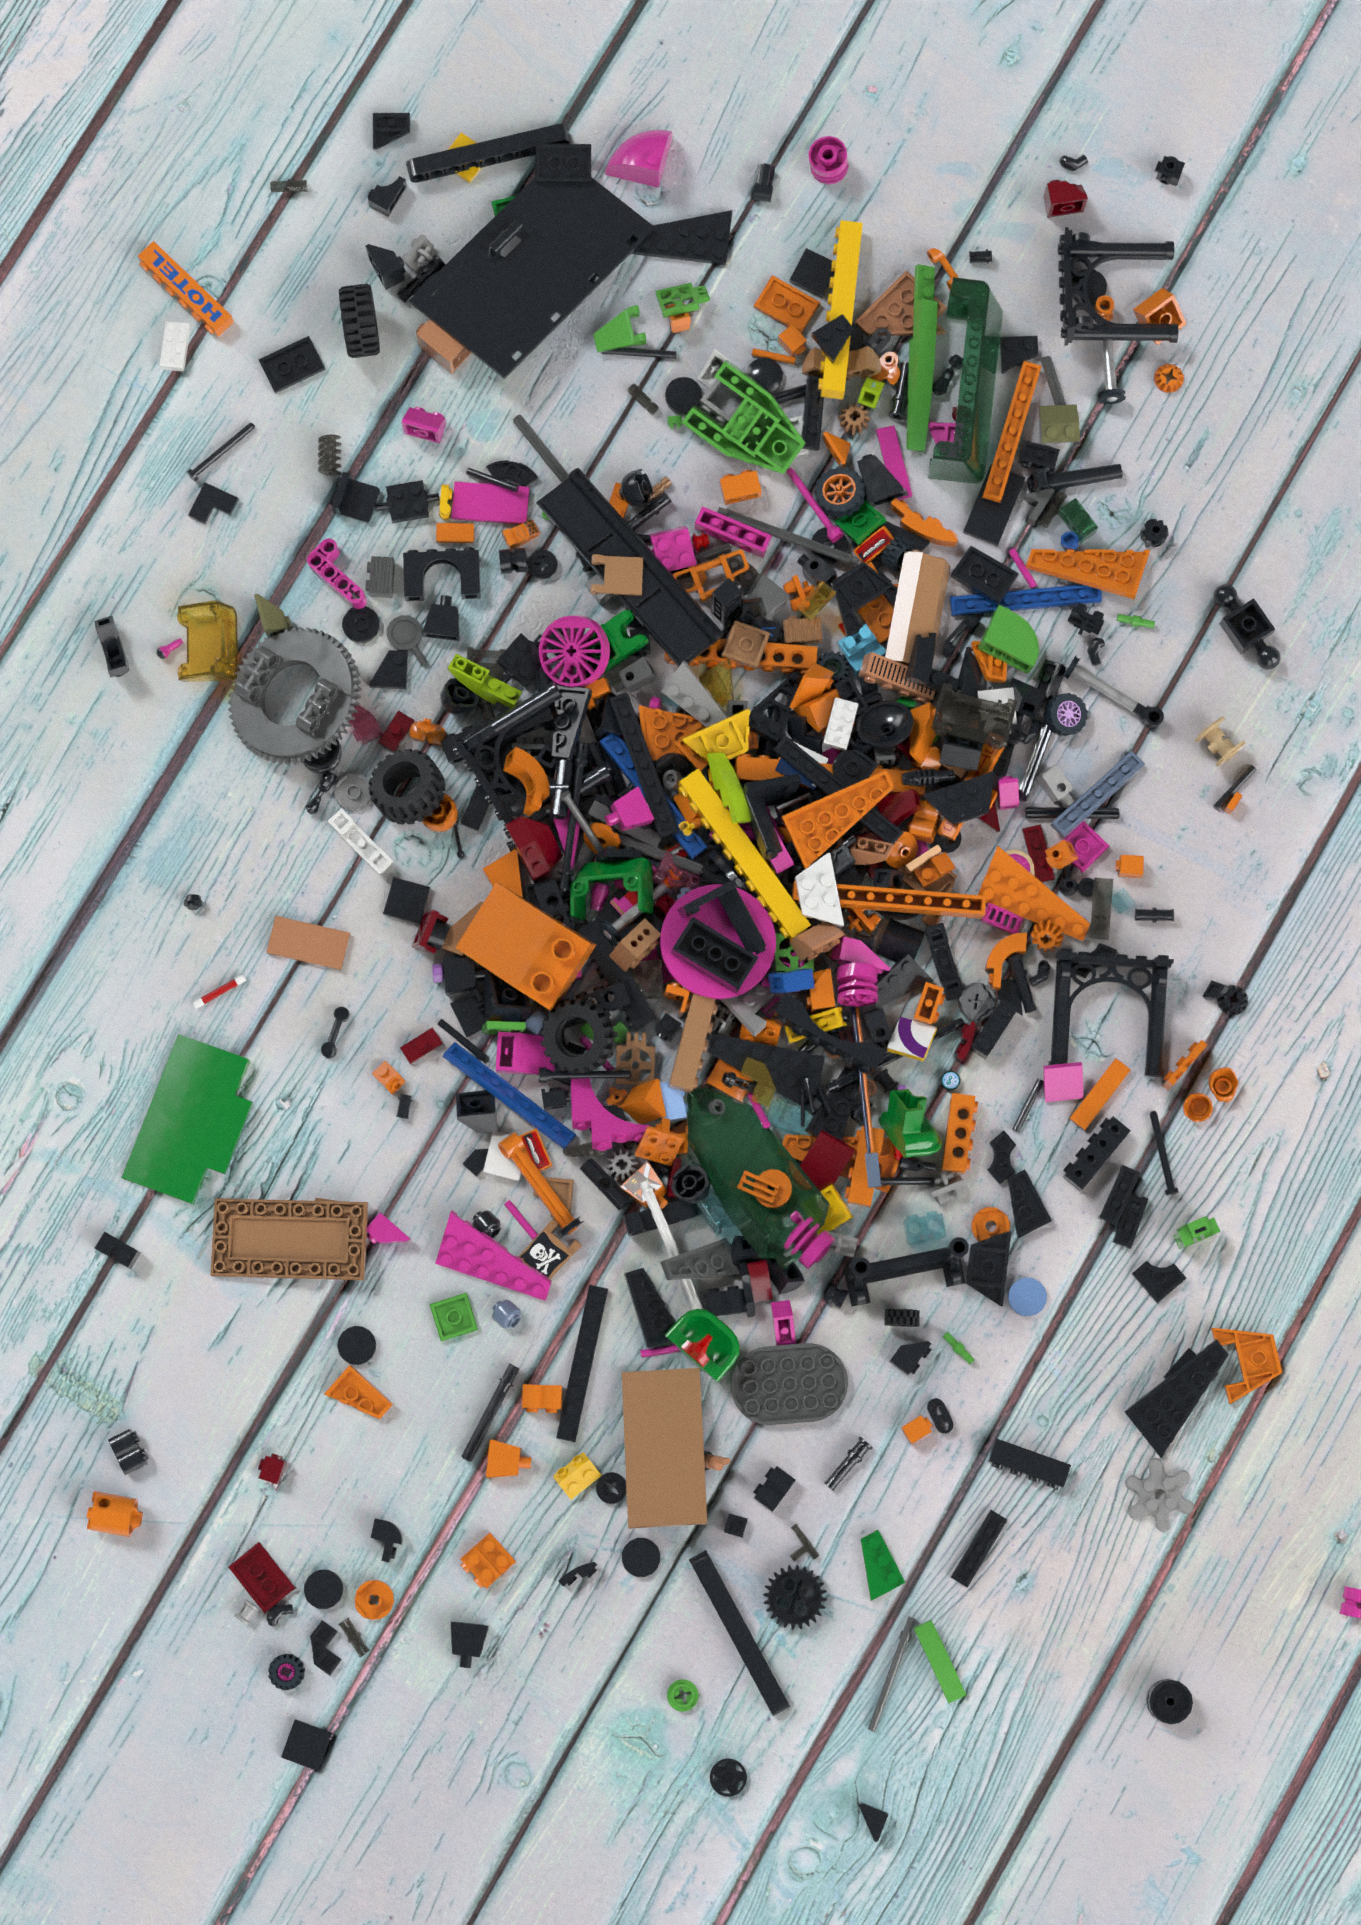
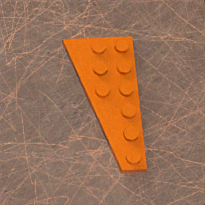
[638,705,759,761]

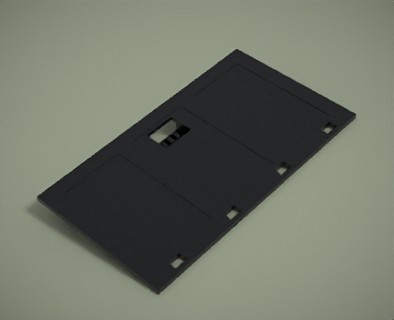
[409,177,655,379]

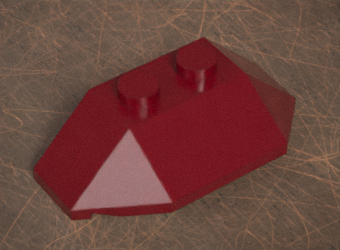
[505,816,563,884]

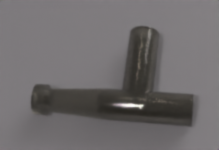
[789,1523,820,1562]

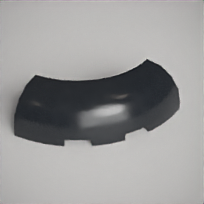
[731,1236,805,1295]

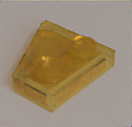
[698,659,734,707]

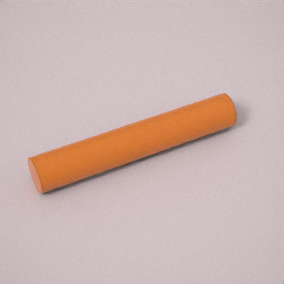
[752,348,796,365]

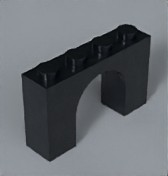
[403,547,481,601]

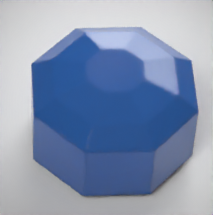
[1061,532,1079,551]

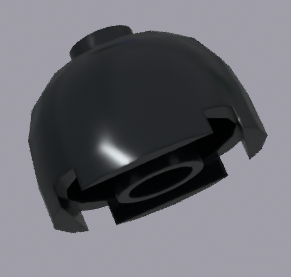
[619,469,654,508]
[440,678,479,716]
[671,1165,711,1205]

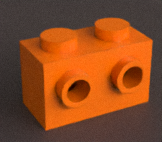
[720,470,762,505]
[913,982,946,1025]

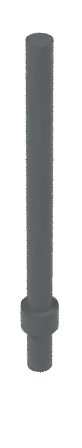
[868,1616,916,1732]

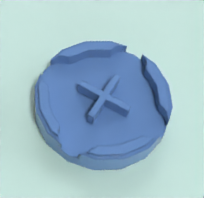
[1008,1277,1047,1316]

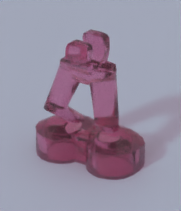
[653,852,700,890]

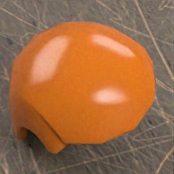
[1183,1093,1213,1122]

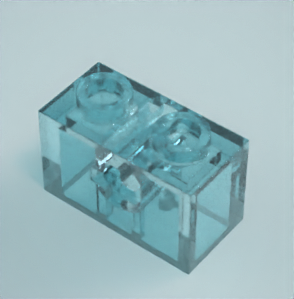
[766,1098,808,1135]

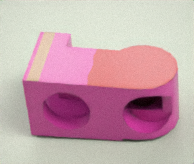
[610,890,638,915]

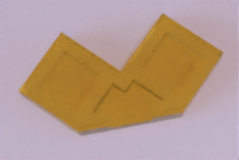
[740,1056,776,1107]

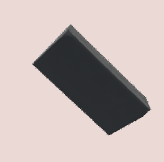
[1035,660,1066,701]

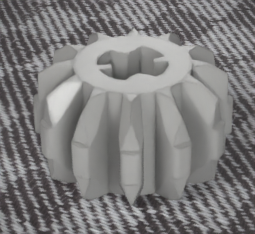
[606,1149,638,1182]

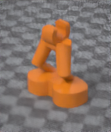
[409,718,446,746]

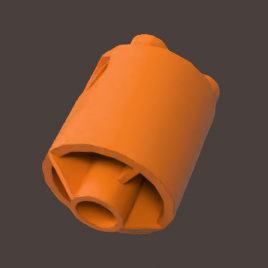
[87,1491,143,1537]

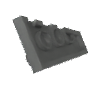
[660,1238,740,1280]

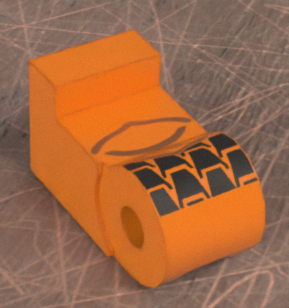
[502,520,540,551]

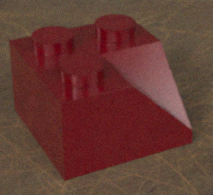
[1043,180,1088,218]

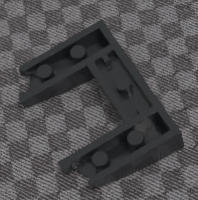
[905,633,982,705]

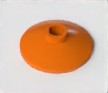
[885,831,918,868]

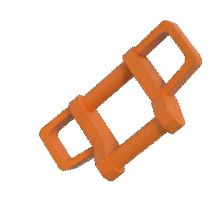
[673,549,749,603]

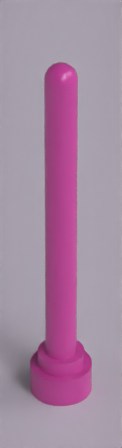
[787,468,844,543]

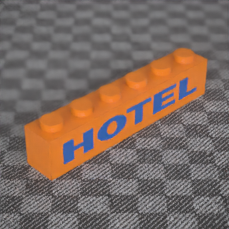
[138,241,234,337]

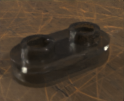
[726,555,758,586]

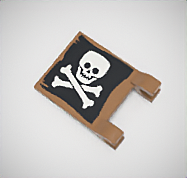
[518,1219,582,1279]

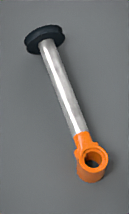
[1094,295,1126,404]
[598,865,694,946]

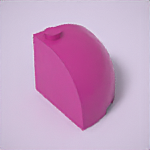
[605,130,673,188]

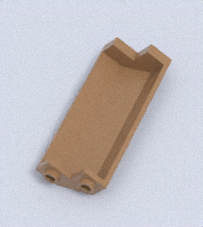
[885,550,951,666]

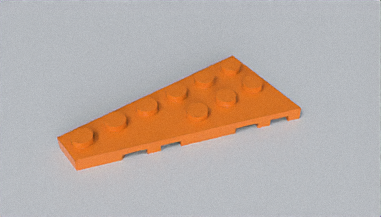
[1026,549,1150,600]
[781,770,894,869]
[978,846,1090,941]
[779,1134,900,1193]

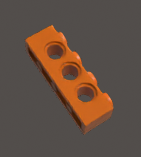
[941,1093,978,1174]

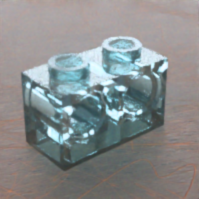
[903,1211,946,1244]

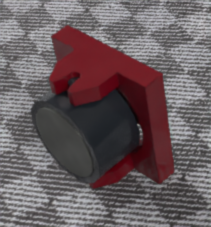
[412,910,450,954]

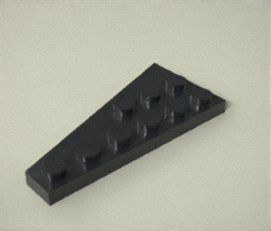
[627,210,733,265]

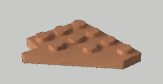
[855,270,947,336]

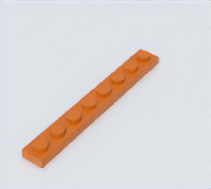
[982,361,1042,503]

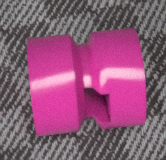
[1339,1586,1361,1619]

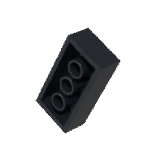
[671,917,759,994]

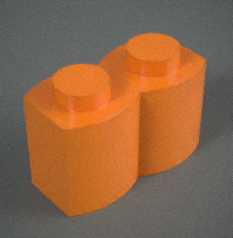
[907,800,942,843]
[522,1384,563,1413]

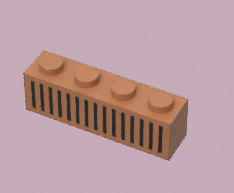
[859,652,935,704]

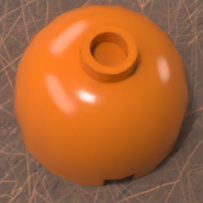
[421,794,458,832]

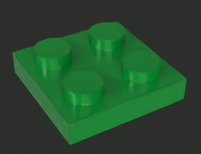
[834,500,887,545]

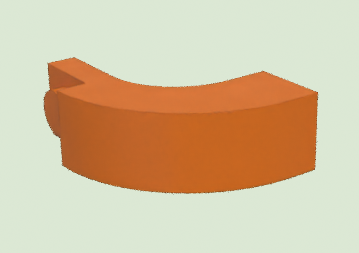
[503,747,550,816]

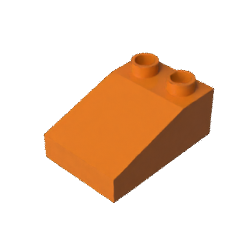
[455,882,596,1010]

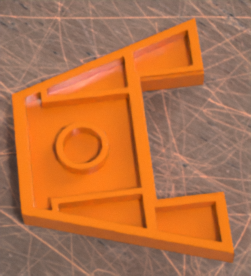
[1211,1328,1282,1404]

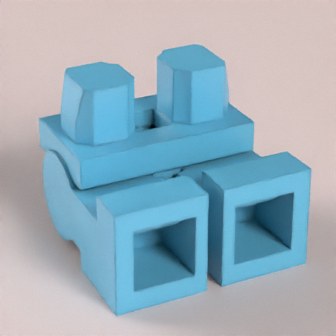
[837,624,886,677]

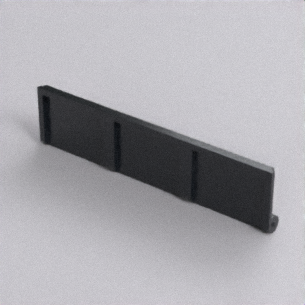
[536,468,724,667]

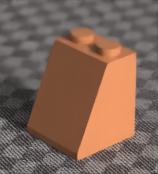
[416,320,471,374]

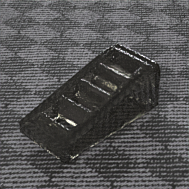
[563,1142,604,1157]

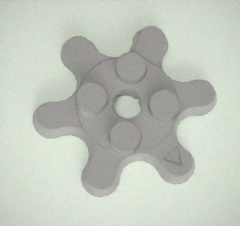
[1125,1458,1194,1532]

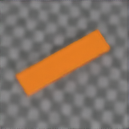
[1069,1058,1131,1131]

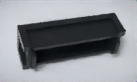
[1097,1165,1140,1227]

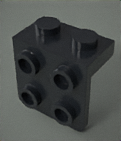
[330,472,380,523]

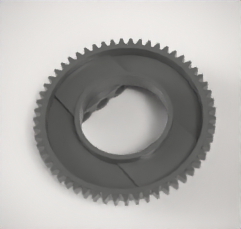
[228,627,362,765]

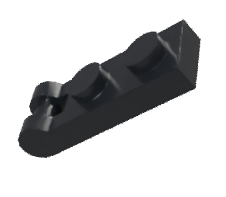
[1112,1192,1148,1249]

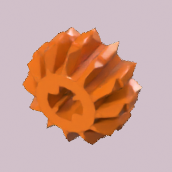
[1031,919,1064,952]

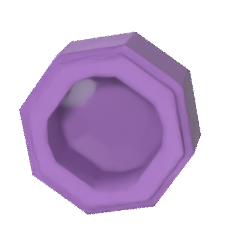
[432,964,444,983]

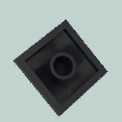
[876,919,925,962]

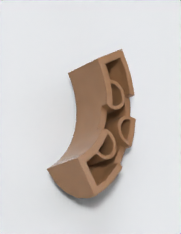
[802,346,881,381]

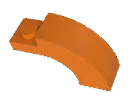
[985,933,1027,990]

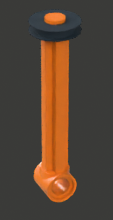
[498,1133,584,1238]

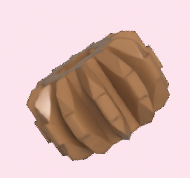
[838,402,870,435]

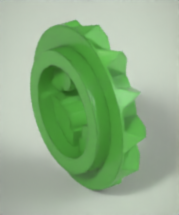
[667,1679,699,1712]

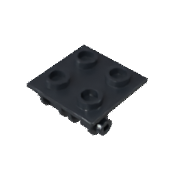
[450,987,488,1038]

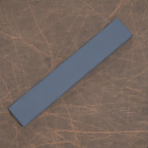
[1050,751,1145,838]

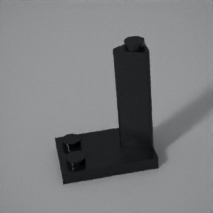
[743,774,801,859]
[677,879,767,955]

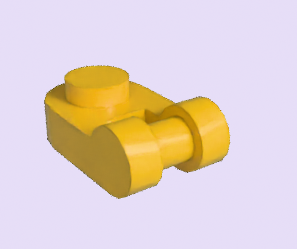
[439,484,453,520]

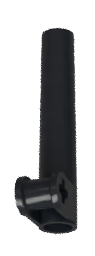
[1027,464,1123,493]

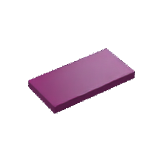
[451,481,530,525]

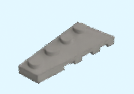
[661,661,729,727]

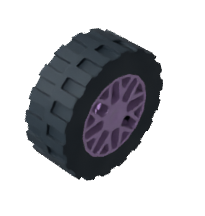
[1044,693,1088,736]

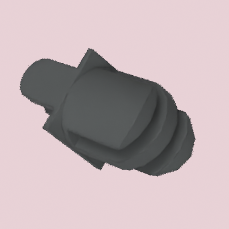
[706,1002,735,1038]

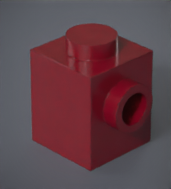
[258,1453,286,1484]

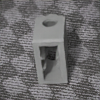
[1035,764,1075,808]

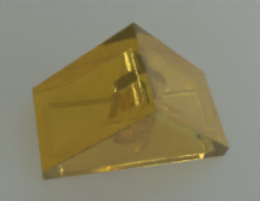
[797,580,836,621]

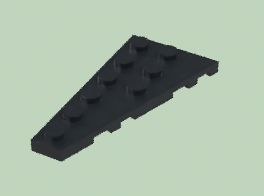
[708,1033,825,1113]
[1124,1339,1229,1458]

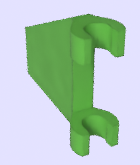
[593,305,647,353]

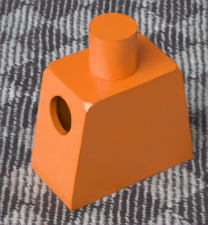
[486,1440,532,1478]

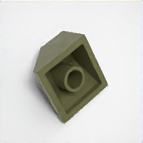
[254,594,292,639]

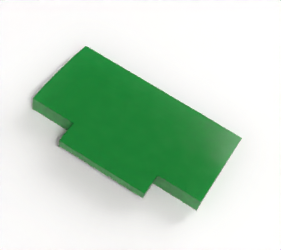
[121,1034,253,1205]

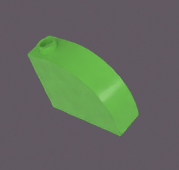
[977,605,1039,674]

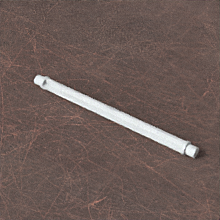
[640,1180,703,1310]

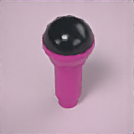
[156,638,183,659]

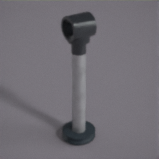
[1062,656,1164,729]

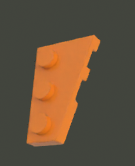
[324,1365,394,1419]

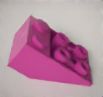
[495,1032,555,1075]

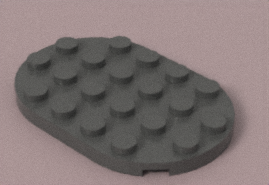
[731,1343,848,1425]

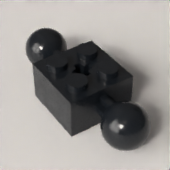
[1213,584,1281,670]

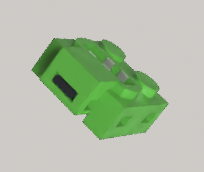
[1173,1216,1221,1250]

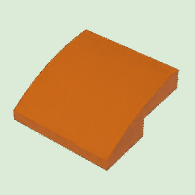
[706,1059,754,1103]

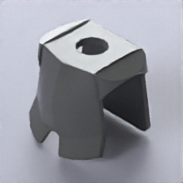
[741,573,790,621]

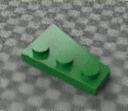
[860,1530,906,1601]

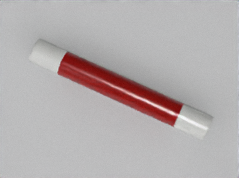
[192,974,247,1009]

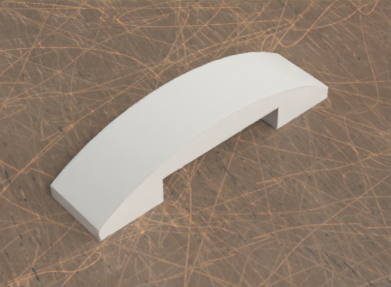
[328,808,394,875]

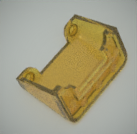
[177,600,238,682]

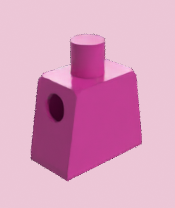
[605,786,654,831]

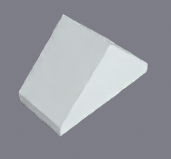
[697,349,730,388]

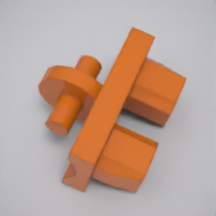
[783,575,816,612]
[846,908,881,935]

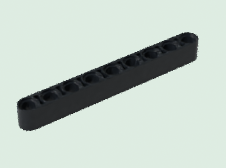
[406,124,570,183]
[689,1550,790,1716]

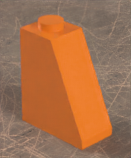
[483,849,523,898]

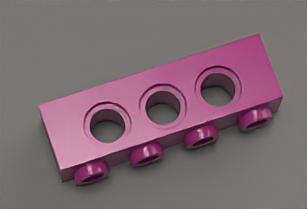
[695,506,772,558]

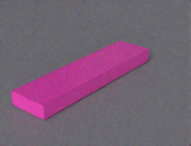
[876,425,912,500]

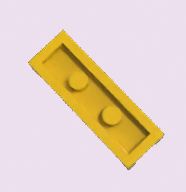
[784,1007,847,1043]

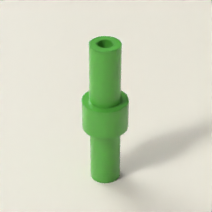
[1116,614,1155,629]
[942,1332,975,1365]

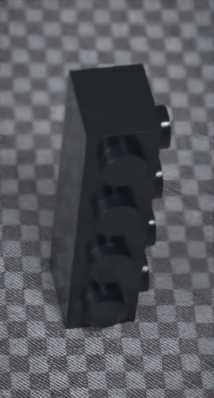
[1063,1116,1131,1192]

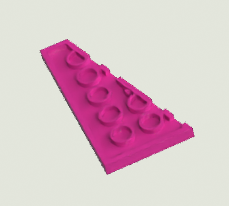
[435,1210,552,1301]

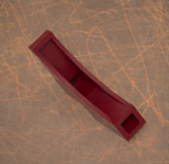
[855,789,922,879]

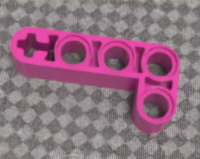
[307,538,367,609]

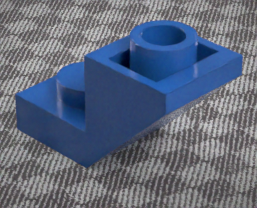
[768,969,815,993]

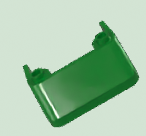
[570,858,653,921]

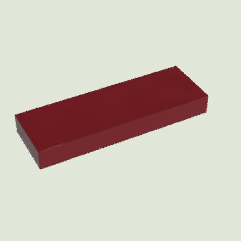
[1022,824,1055,883]

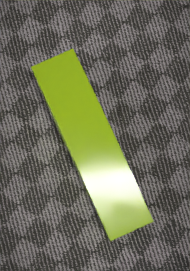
[707,753,752,824]

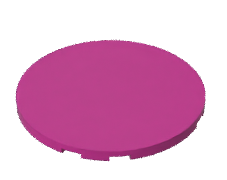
[660,884,776,999]

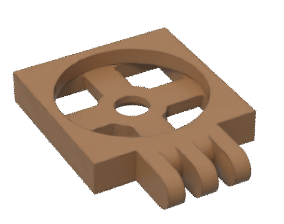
[616,1032,655,1085]

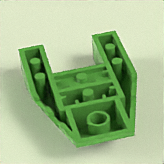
[682,360,806,474]

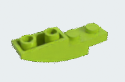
[447,654,522,708]

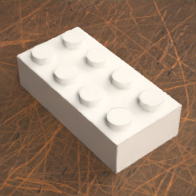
[160,321,190,372]
[822,697,858,751]

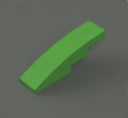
[914,1620,966,1703]

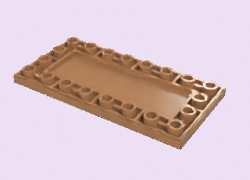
[210,1198,368,1281]
[622,1368,708,1529]

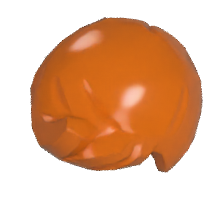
[1208,1067,1238,1103]

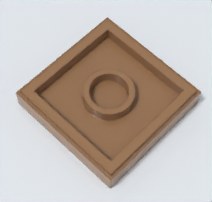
[722,620,770,669]

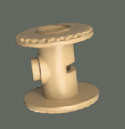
[1195,716,1246,767]

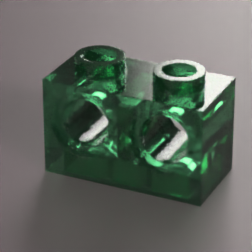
[1058,498,1098,544]

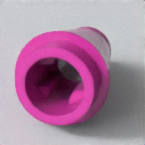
[590,882,610,911]

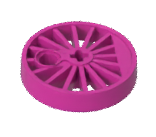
[539,615,610,687]

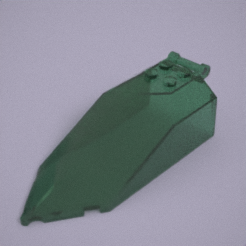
[687,1087,829,1270]

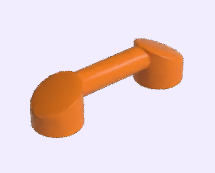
[927,248,960,294]

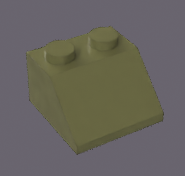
[1039,404,1080,444]

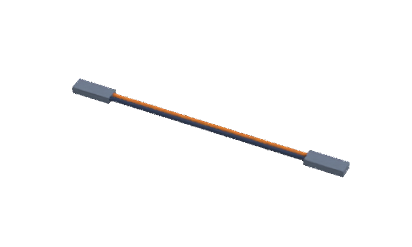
[851,1007,881,1188]

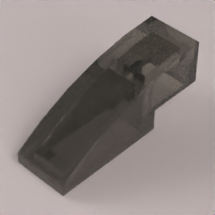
[1090,877,1113,940]

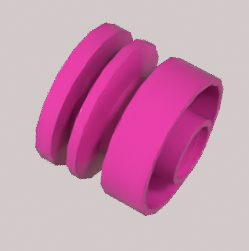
[808,136,849,185]
[837,963,878,1007]
[783,1216,835,1269]

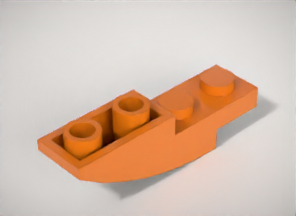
[890,498,958,547]

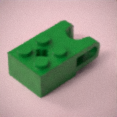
[586,610,649,677]

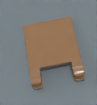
[590,554,643,595]

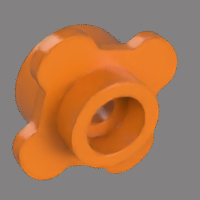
[606,1087,628,1108]

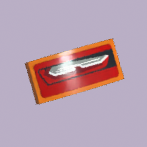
[853,526,894,564]
[519,1128,552,1172]

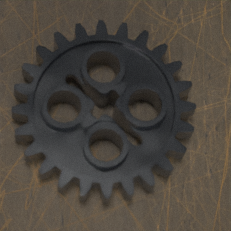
[763,1565,827,1630]

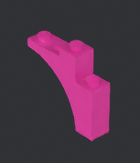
[571,1078,650,1151]

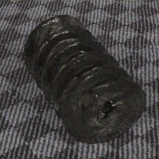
[318,434,342,476]

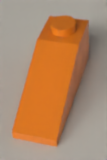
[910,702,941,764]

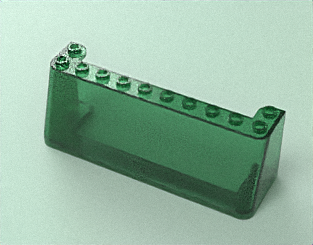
[928,277,1003,484]

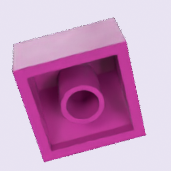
[402,407,446,444]

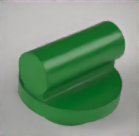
[897,696,916,711]

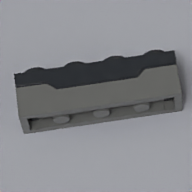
[585,794,661,848]

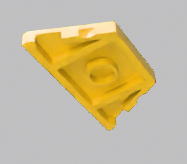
[682,708,750,763]

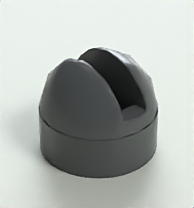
[708,1099,725,1115]

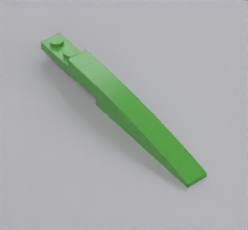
[906,264,938,452]

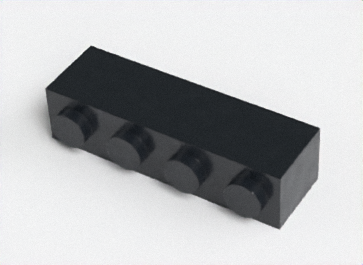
[988,1438,1071,1490]

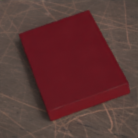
[793,1130,855,1193]
[228,1542,296,1613]

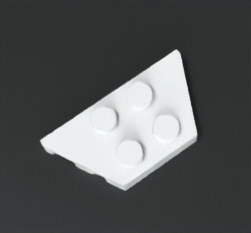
[795,853,844,927]

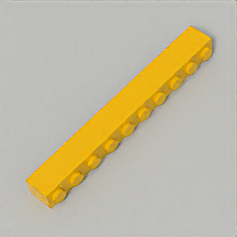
[818,220,863,399]
[678,769,811,940]

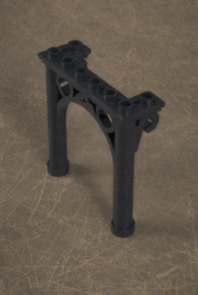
[1057,227,1179,346]
[452,681,613,839]
[1048,948,1174,1077]
[844,1237,969,1307]

